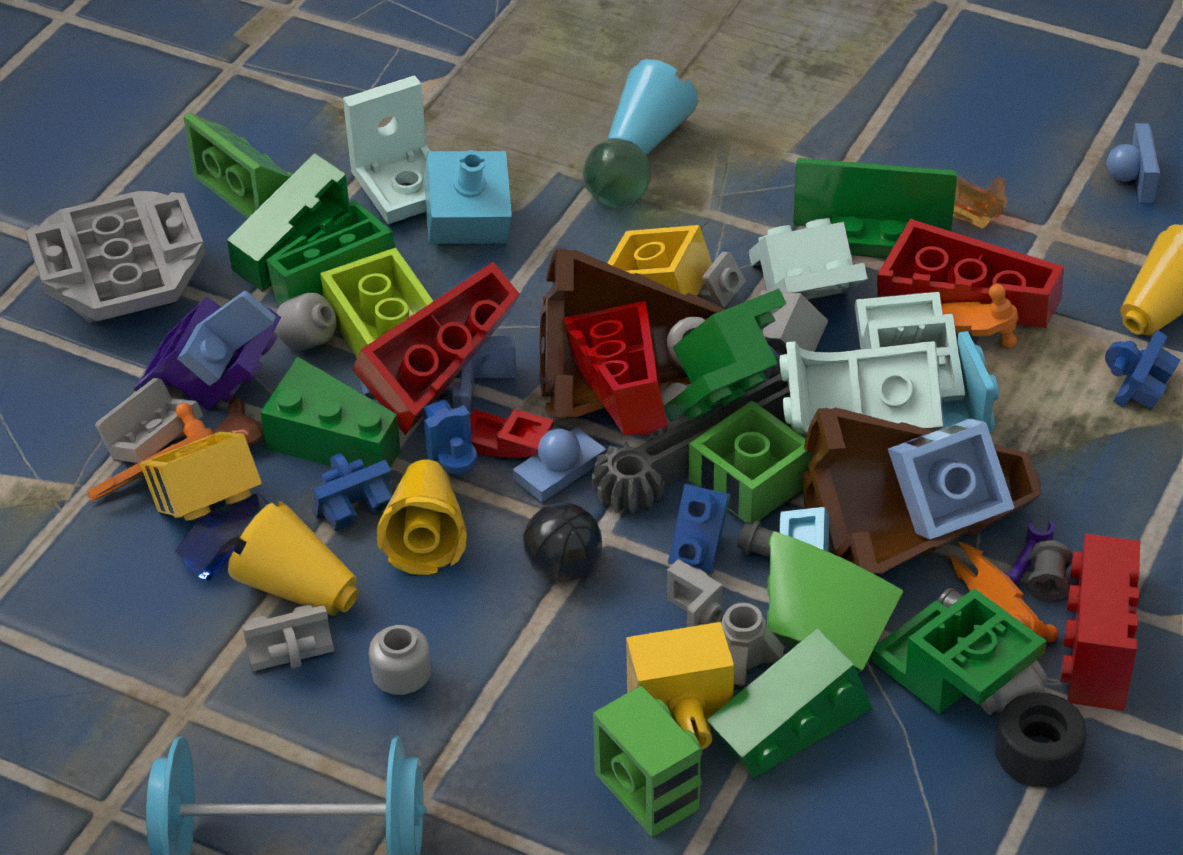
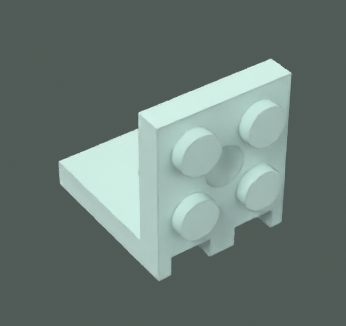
[343,75,430,224]

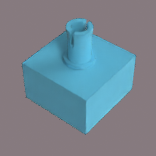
[424,150,512,244]

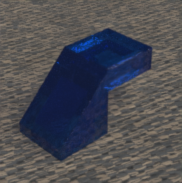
[175,493,270,581]

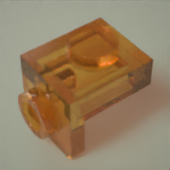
[953,176,1007,229]

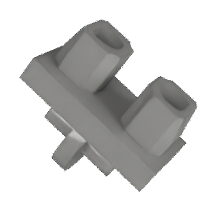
[242,604,334,671]

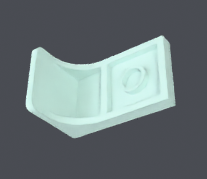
[780,341,944,438]

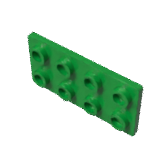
[793,158,958,258]

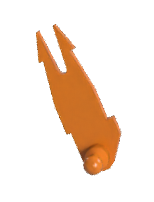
[941,284,1018,348]
[87,403,214,502]
[949,541,1059,642]

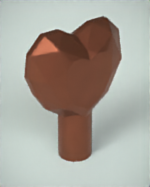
[213,398,263,447]

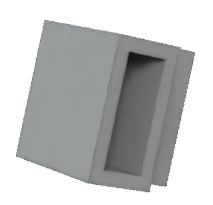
[759,290,828,355]

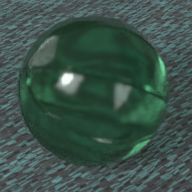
[583,139,651,207]

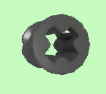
[1027,540,1072,602]

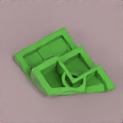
[767,531,903,673]

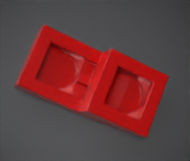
[470,409,554,458]

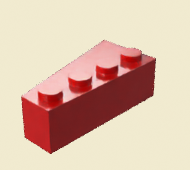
[1060,534,1141,711]

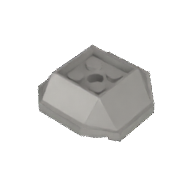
[26,191,205,323]

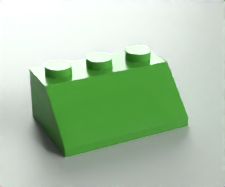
[184,113,293,219]

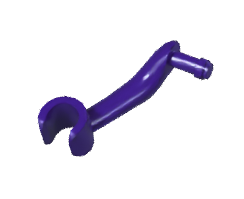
[1003,521,1055,585]

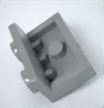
[95,378,203,463]

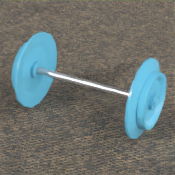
[146,736,428,855]

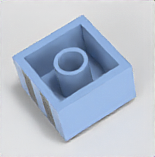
[888,419,1014,539]

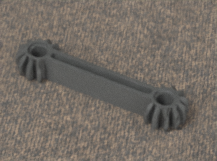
[592,364,790,515]

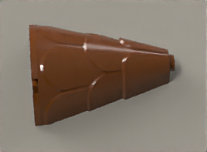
[538,248,726,419]
[802,407,1041,576]

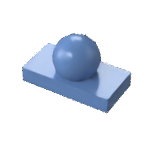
[1106,123,1160,203]
[513,427,606,503]

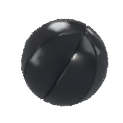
[523,503,603,582]

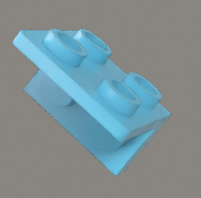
[942,331,999,432]

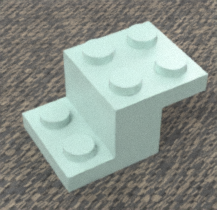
[749,218,868,300]
[855,292,965,402]

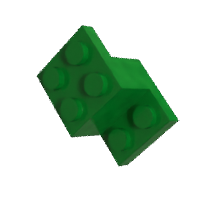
[665,289,787,422]
[871,588,1047,714]

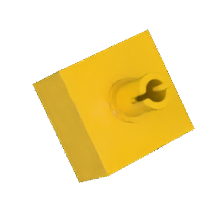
[626,622,734,750]

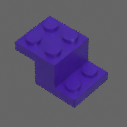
[134,296,281,411]

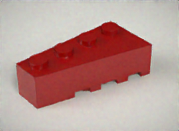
[877,219,1064,328]
[353,262,520,436]
[563,300,668,436]

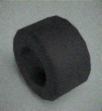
[995,692,1087,787]

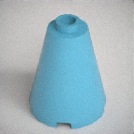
[606,59,698,165]

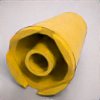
[1120,224,1183,336]
[377,460,467,575]
[228,501,359,616]

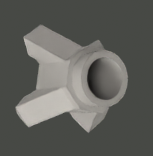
[721,603,785,689]

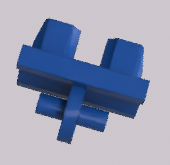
[1105,330,1180,410]
[423,400,477,477]
[311,453,393,531]
[668,484,730,574]

